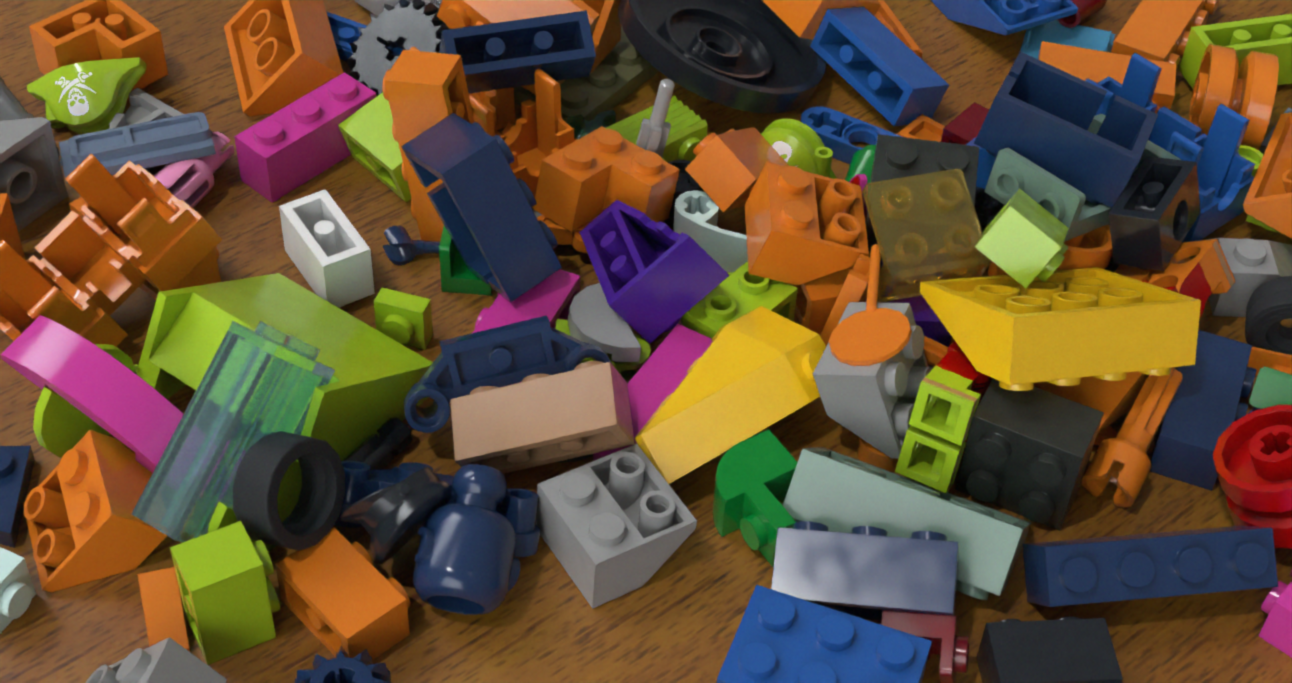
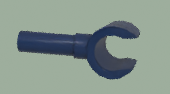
[383,226,440,266]

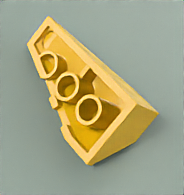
[634,306,826,484]

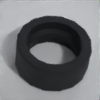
[233,431,345,551]

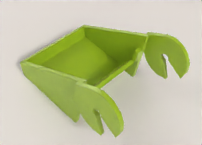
[33,273,433,553]

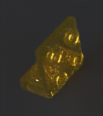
[862,169,991,303]

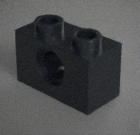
[1108,156,1201,271]

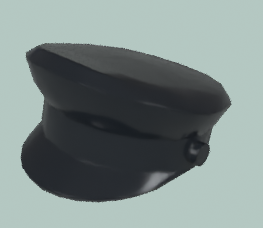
[340,467,452,565]

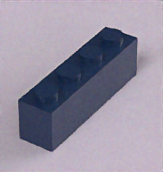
[1022,526,1278,607]

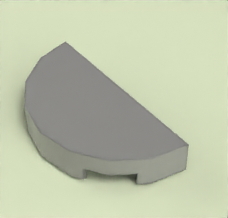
[568,283,641,362]

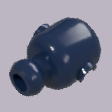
[413,464,520,615]

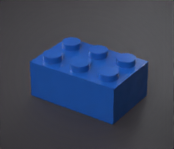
[716,585,932,683]

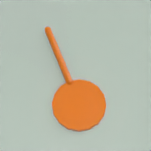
[829,244,912,366]

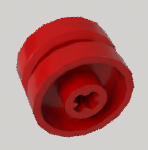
[1212,405,1292,549]

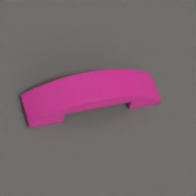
[1,315,219,494]

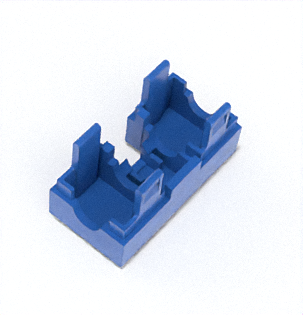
[1086,53,1255,243]

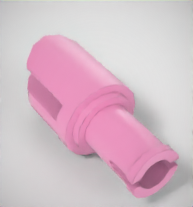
[154,132,235,208]

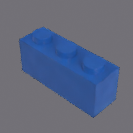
[810,7,949,126]

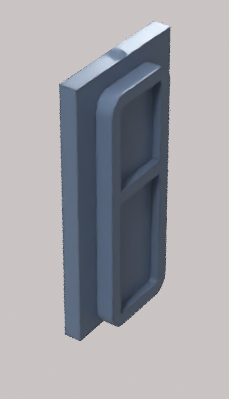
[59,112,216,184]

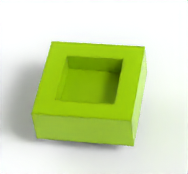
[374,287,433,350]

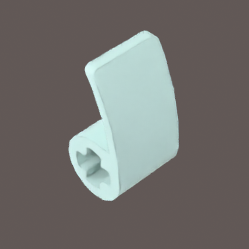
[673,190,748,272]

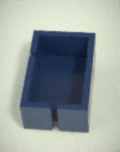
[974,51,1158,208]
[401,113,562,302]

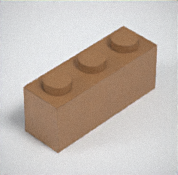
[451,361,634,474]

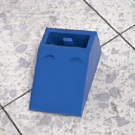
[931,0,1078,35]

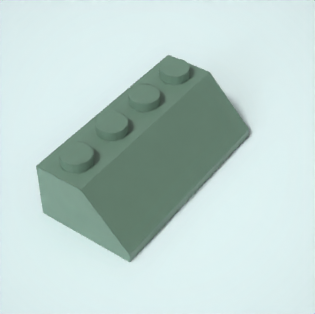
[783,447,1032,600]

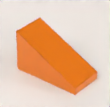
[137,567,190,652]

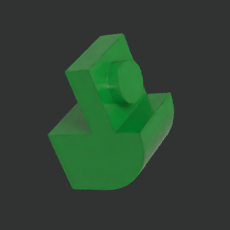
[712,429,798,567]

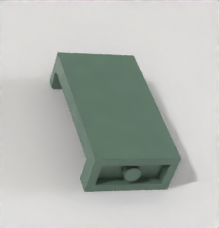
[984,114,1181,242]

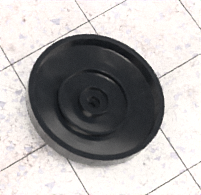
[618,0,826,114]

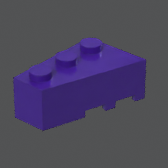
[579,200,729,343]

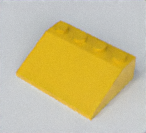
[920,267,1201,391]

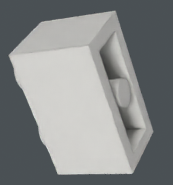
[279,189,375,308]

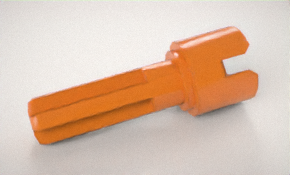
[1082,367,1183,508]

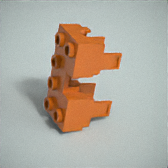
[410,21,577,197]
[0,154,222,347]

